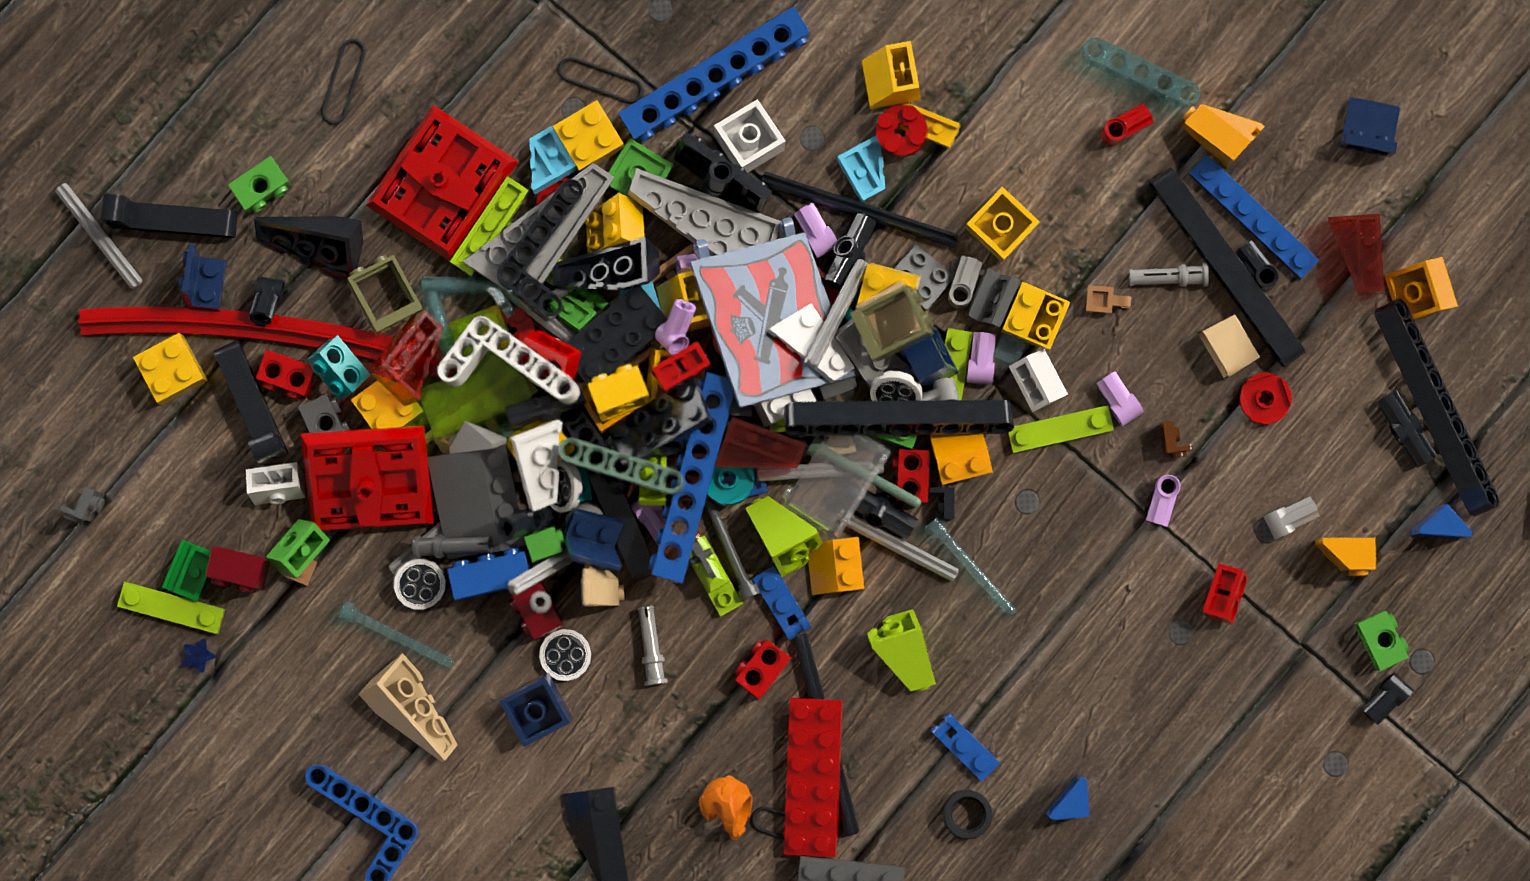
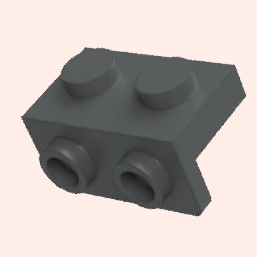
[967,269,1020,328]
[58,487,105,524]

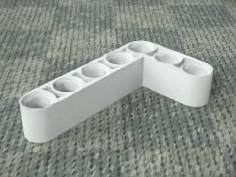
[438,317,580,404]

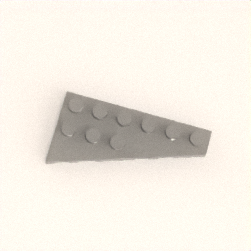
[463,163,614,306]
[627,169,782,256]

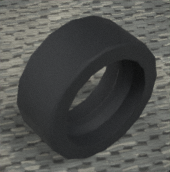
[943,789,993,839]

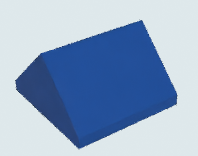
[1410,504,1472,539]
[1045,775,1090,820]

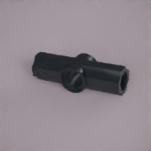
[823,213,876,291]
[505,381,587,429]
[1377,390,1437,468]
[840,481,918,539]
[497,505,560,540]

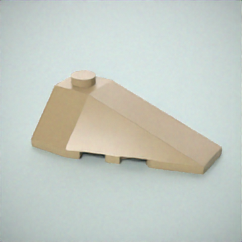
[583,563,624,607]
[359,653,457,762]

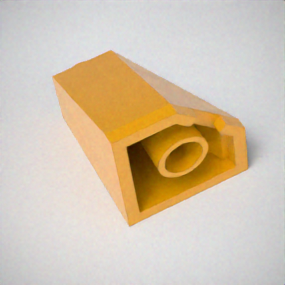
[1181,104,1265,168]

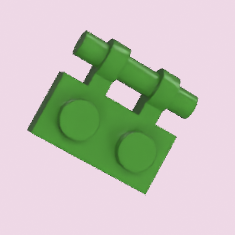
[543,288,610,333]

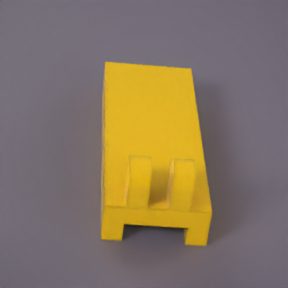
[893,102,960,149]

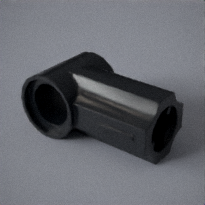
[1235,240,1279,291]
[250,276,285,327]
[1361,672,1414,725]

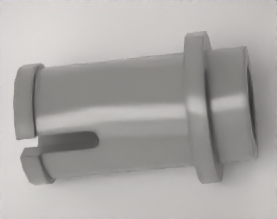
[530,592,551,613]

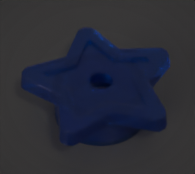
[183,639,216,673]

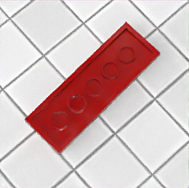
[784,697,843,857]

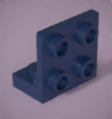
[1340,97,1400,157]
[179,244,227,312]
[563,508,623,571]

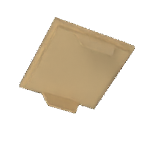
[856,281,921,349]

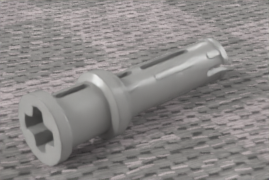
[1129,263,1208,287]
[637,606,668,686]

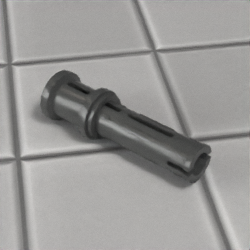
[412,535,493,559]

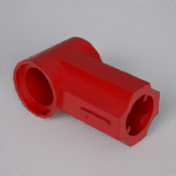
[1101,104,1154,146]

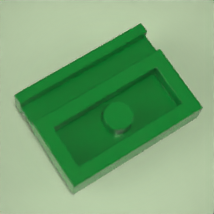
[162,540,211,602]

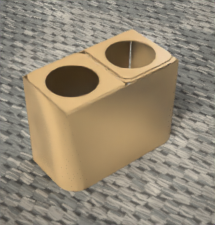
[1199,315,1259,379]

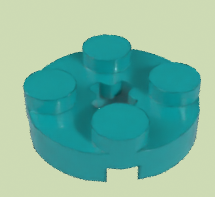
[707,453,754,506]

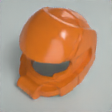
[699,775,753,840]

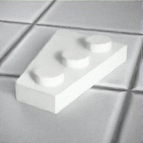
[767,304,855,383]
[511,420,562,511]

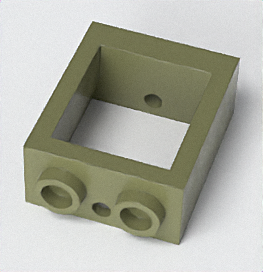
[347,255,423,337]
[850,285,934,362]

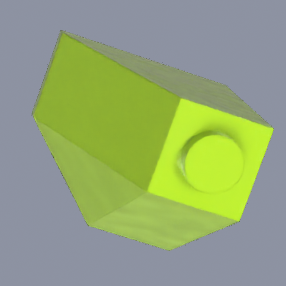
[745,496,823,577]
[867,609,936,691]

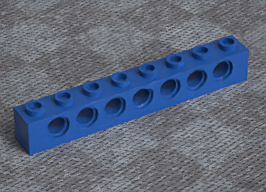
[618,6,810,143]
[648,373,734,584]

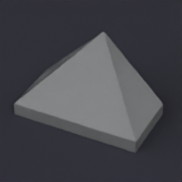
[449,421,507,454]

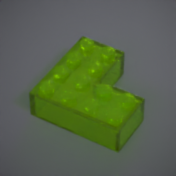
[417,305,532,441]

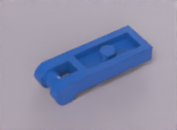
[752,566,812,641]
[930,712,1000,781]

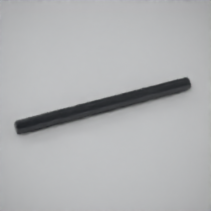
[761,172,958,247]
[794,633,860,836]

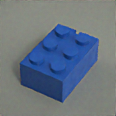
[448,548,531,601]

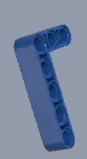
[305,764,419,881]

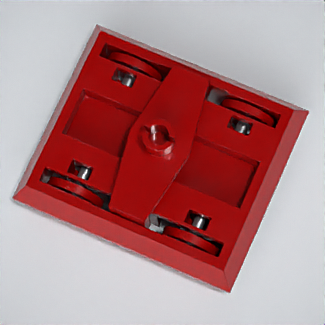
[366,105,519,261]
[301,425,434,531]

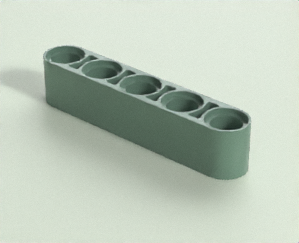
[559,438,685,495]

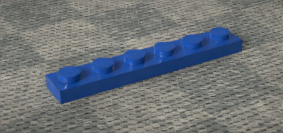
[1188,154,1319,280]

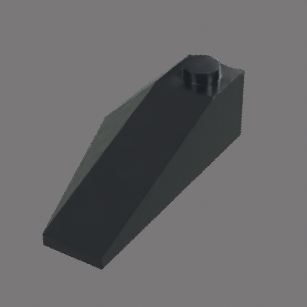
[254,216,364,279]
[553,237,660,290]
[563,786,628,881]

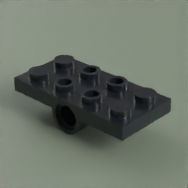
[674,132,772,214]
[566,286,668,387]
[608,376,713,472]

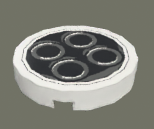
[870,371,922,401]
[550,460,582,513]
[393,558,445,610]
[539,629,591,681]

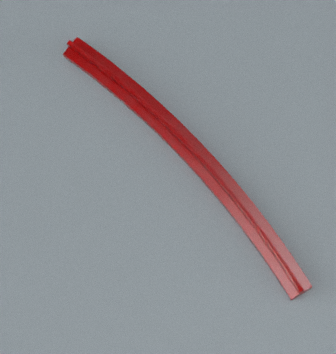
[78,307,456,379]

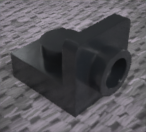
[928,483,955,520]

